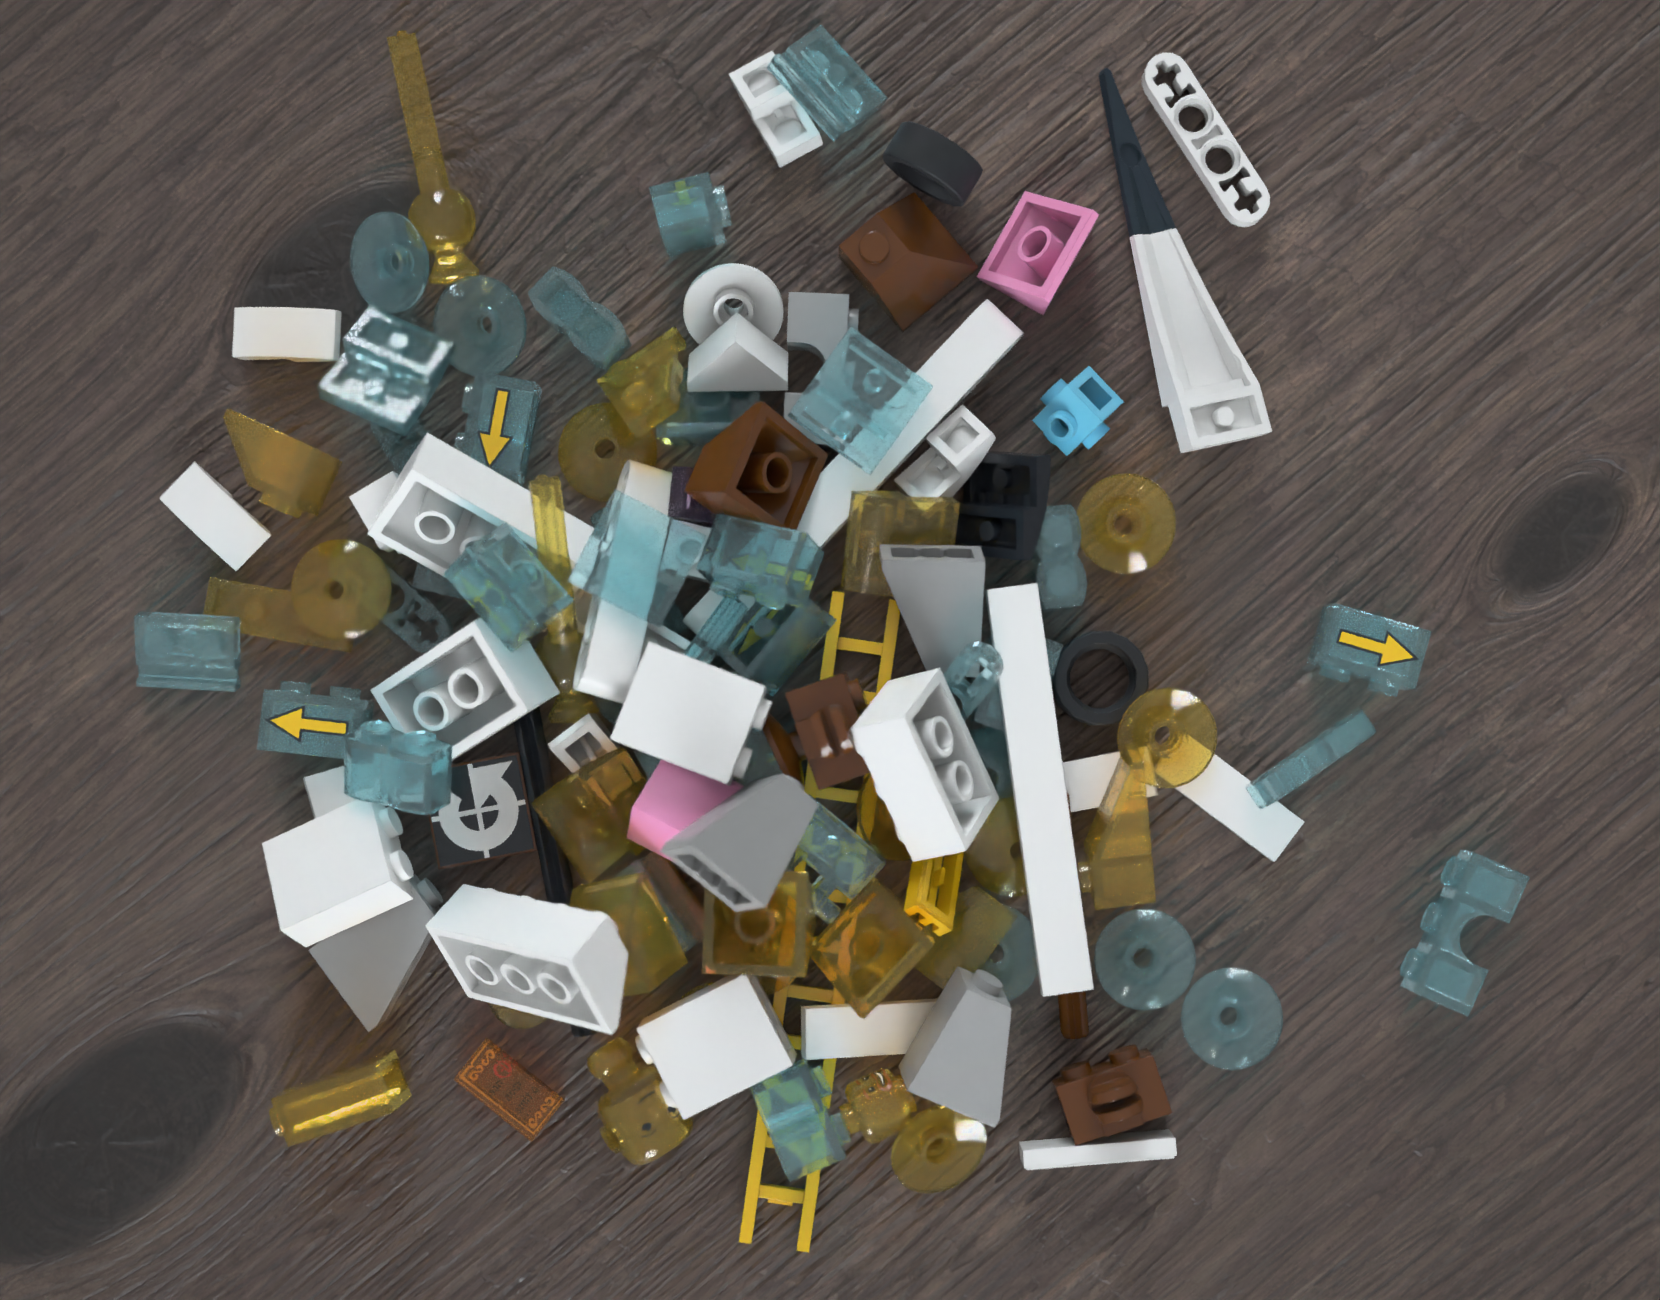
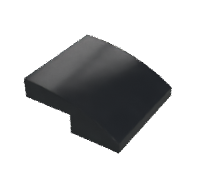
[950,451,1051,561]

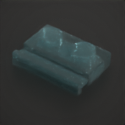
[767,25,887,142]
[134,611,241,692]

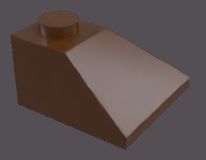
[839,192,978,333]
[684,402,828,543]

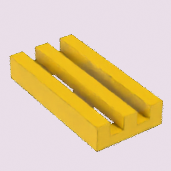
[904,852,964,936]

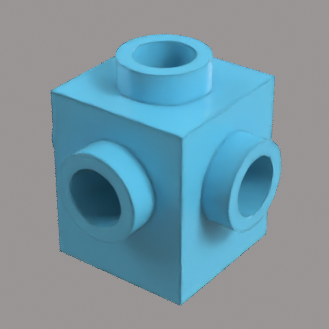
[1032,366,1124,456]

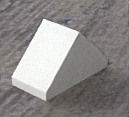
[687,312,788,392]
[548,713,642,805]

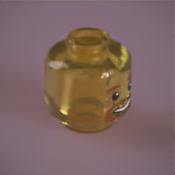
[839,1068,918,1144]

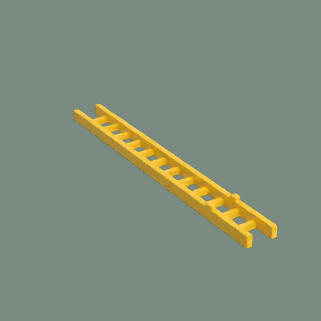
[739,591,900,1253]

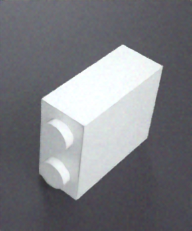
[610,641,772,786]
[262,794,414,947]
[635,964,797,1120]

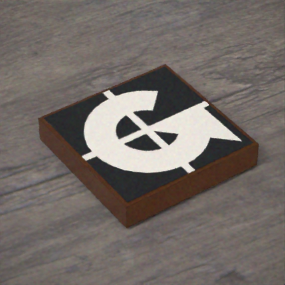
[420,752,537,870]

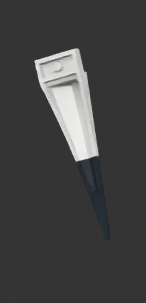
[1099,67,1272,453]

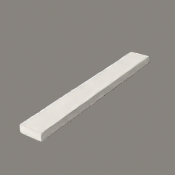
[985,583,1094,997]

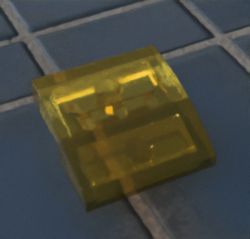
[841,491,960,597]
[530,747,647,883]

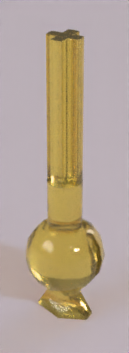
[387,31,479,284]
[529,474,599,723]

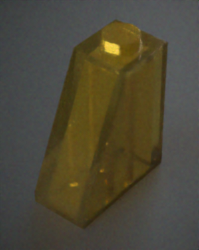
[269,1049,412,1147]

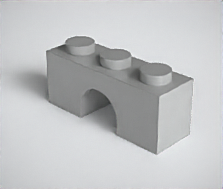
[784,292,859,451]

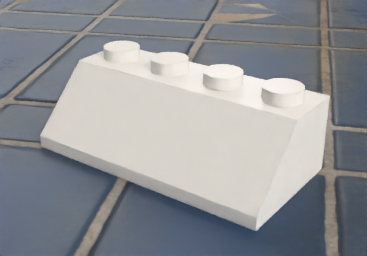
[367,433,604,632]
[425,884,628,1034]

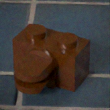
[785,671,871,790]
[1052,1044,1172,1146]

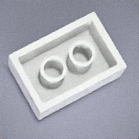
[370,610,560,777]
[850,668,1000,862]

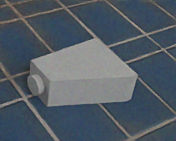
[879,544,986,683]
[661,773,819,912]
[308,874,443,1032]
[899,966,1012,1128]

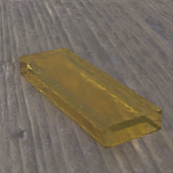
[201,577,360,653]

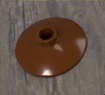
[762,714,807,787]

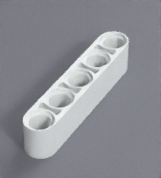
[573,459,678,704]

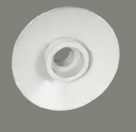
[683,263,783,345]

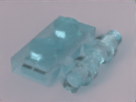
[776,794,886,924]

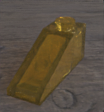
[1077,743,1156,910]

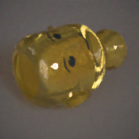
[587,1037,694,1166]

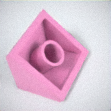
[977,191,1099,315]
[627,760,744,863]

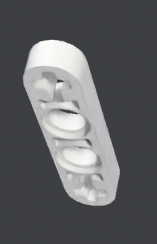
[1142,53,1270,227]

